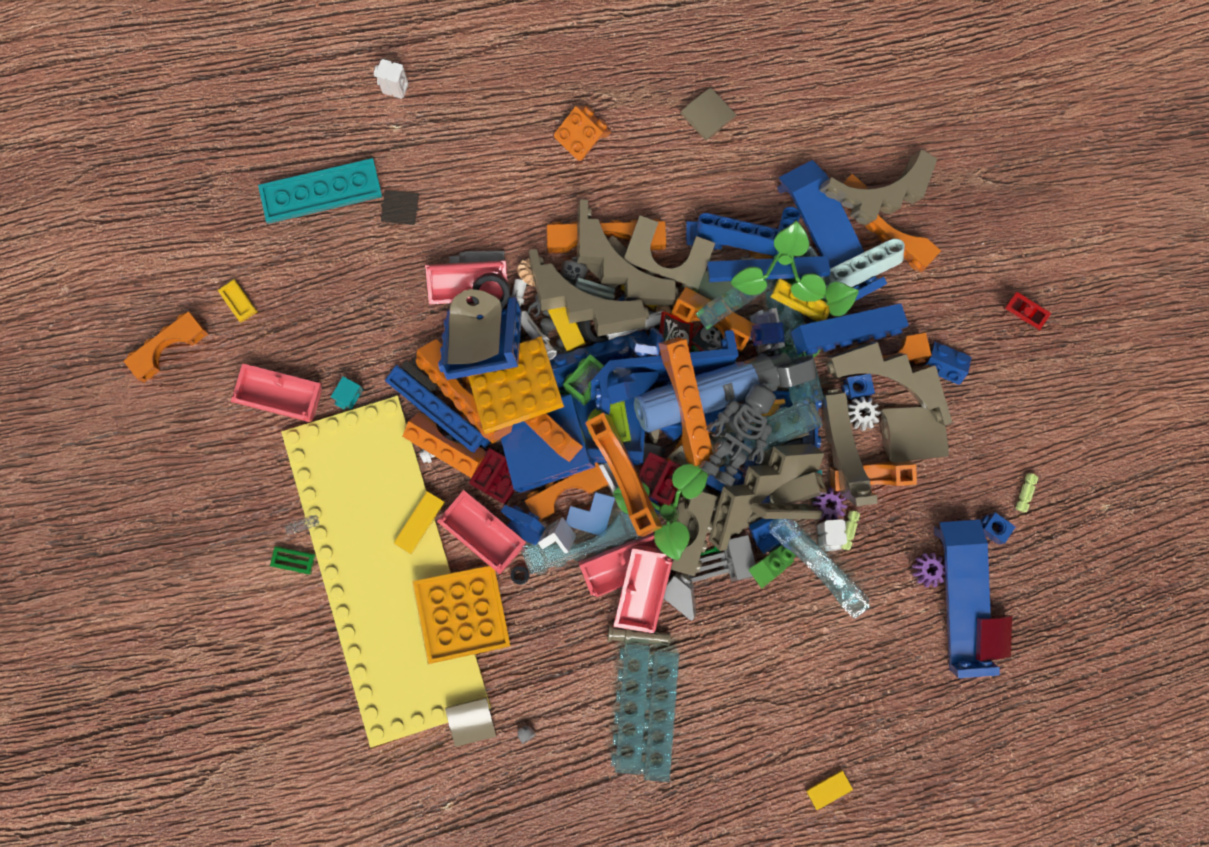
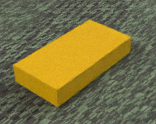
[218,279,257,323]
[805,770,853,810]

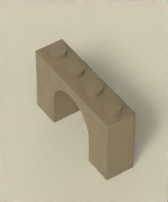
[624,215,715,290]
[753,413,827,504]

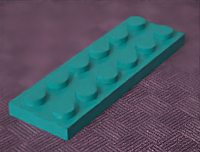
[258,158,383,224]

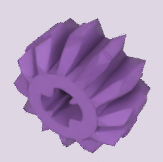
[812,488,847,520]
[912,553,945,587]

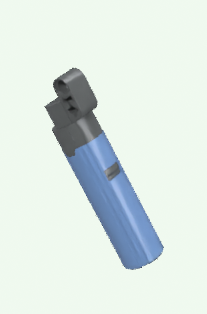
[634,352,817,432]

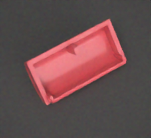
[425,260,508,304]
[231,363,322,422]
[437,490,526,574]
[578,531,658,597]
[613,545,673,633]

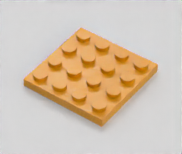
[468,336,564,434]
[412,566,510,664]

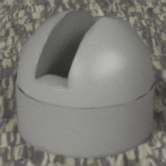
[517,725,536,744]

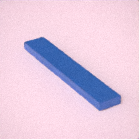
[707,256,831,282]
[384,365,485,453]

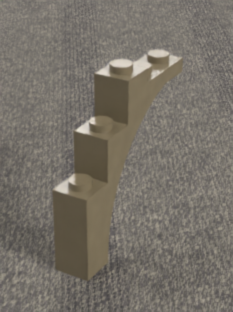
[819,149,937,225]

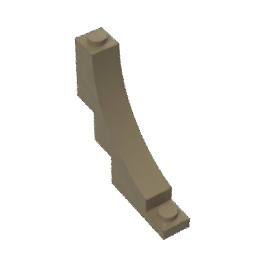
[577,199,678,306]
[529,249,649,336]
[826,342,952,425]
[821,388,878,506]
[709,444,824,551]

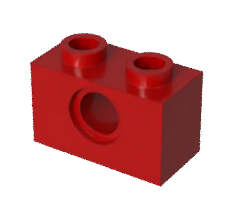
[1004,292,1052,330]

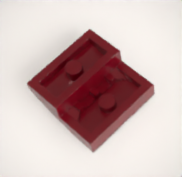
[469,448,515,505]
[638,452,681,506]
[976,615,1012,661]

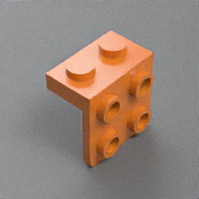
[554,106,611,161]

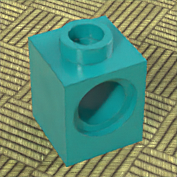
[331,376,364,410]

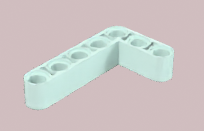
[796,239,905,299]

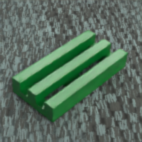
[270,546,316,575]

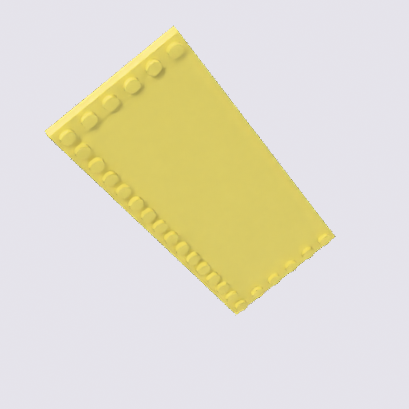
[281,396,491,748]

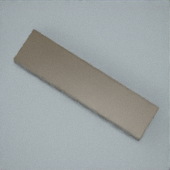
[751,503,823,519]

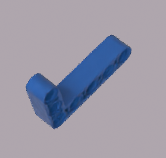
[696,207,801,256]

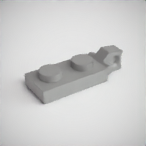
[450,251,505,263]

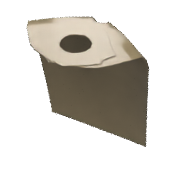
[447,289,502,364]
[881,407,949,462]

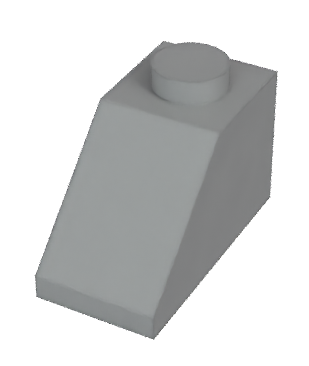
[664,572,697,621]

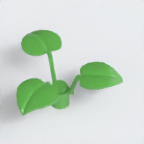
[731,221,826,302]
[787,278,859,357]
[613,464,708,560]

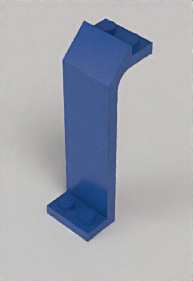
[777,160,887,301]
[591,330,738,415]
[934,519,1000,678]

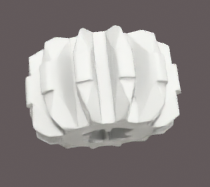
[848,396,881,431]

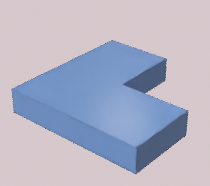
[566,492,615,537]

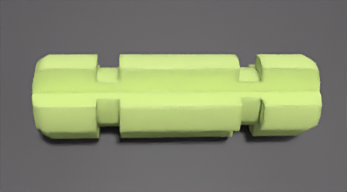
[1016,473,1038,512]
[841,510,860,550]

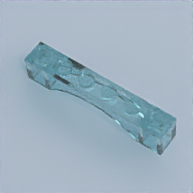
[695,279,784,330]
[522,511,643,575]
[769,519,870,619]

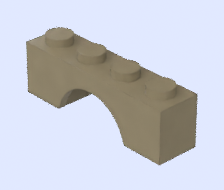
[671,492,719,576]

